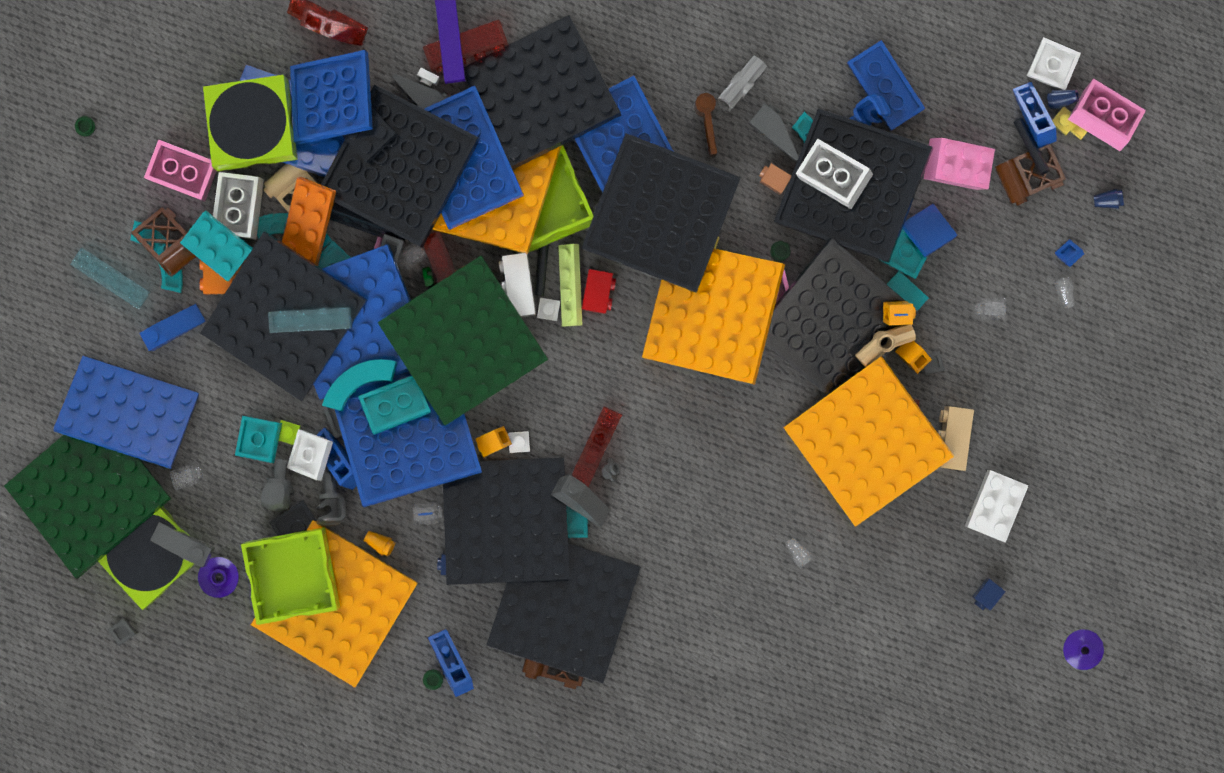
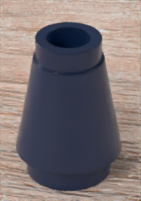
[1047,89,1079,110]
[1094,188,1124,209]

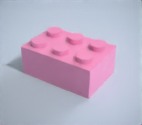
[1068,79,1146,151]
[923,138,995,190]
[144,140,217,201]

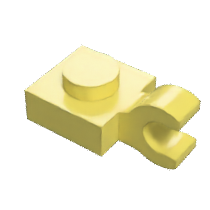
[1052,107,1087,140]

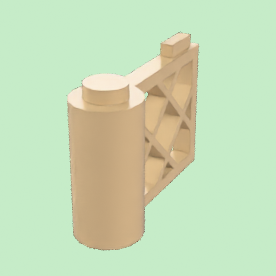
[263,164,317,213]

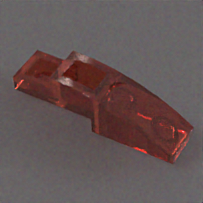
[287,0,368,46]
[572,406,622,487]

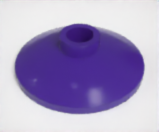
[198,557,239,598]
[1063,629,1104,670]

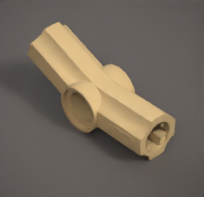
[855,325,916,368]

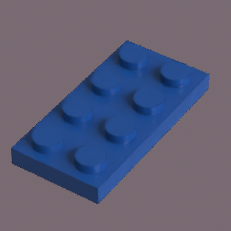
[847,40,925,131]

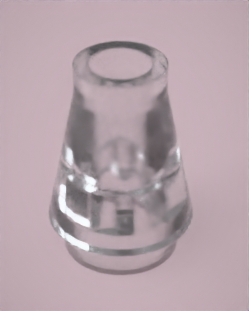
[1054,277,1075,309]
[785,537,813,568]

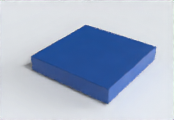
[903,204,958,257]

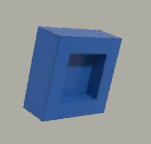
[1055,239,1084,267]

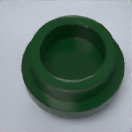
[75,116,96,137]
[770,241,791,262]
[423,669,443,690]

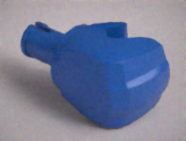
[849,94,892,126]

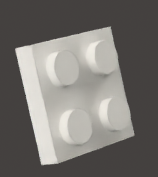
[1027,37,1081,90]
[287,429,333,481]

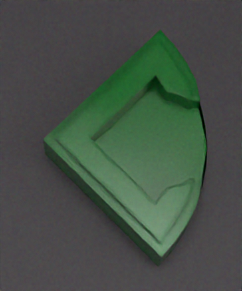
[422,267,435,287]

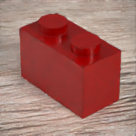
[582,269,616,314]

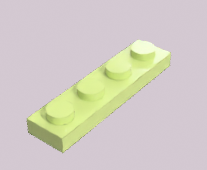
[558,244,582,327]

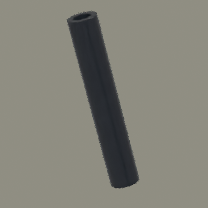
[1013,118,1050,175]
[534,244,549,296]

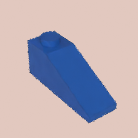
[1013,82,1057,148]
[139,304,206,351]
[317,428,357,490]
[428,629,474,697]

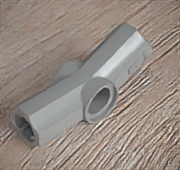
[716,56,767,112]

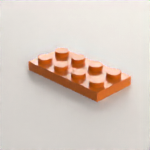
[282,177,336,266]

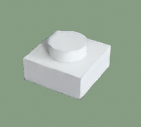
[417,68,440,87]
[537,298,560,321]
[508,431,530,453]

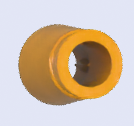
[364,531,396,556]

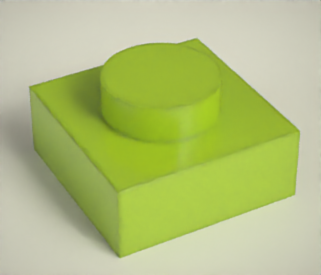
[279,420,301,445]

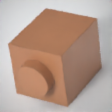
[759,163,791,195]

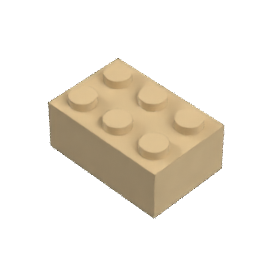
[937,406,974,471]

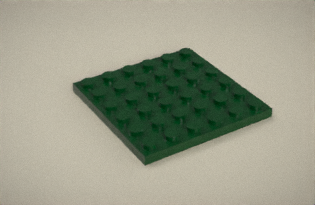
[377,255,548,426]
[4,435,171,579]

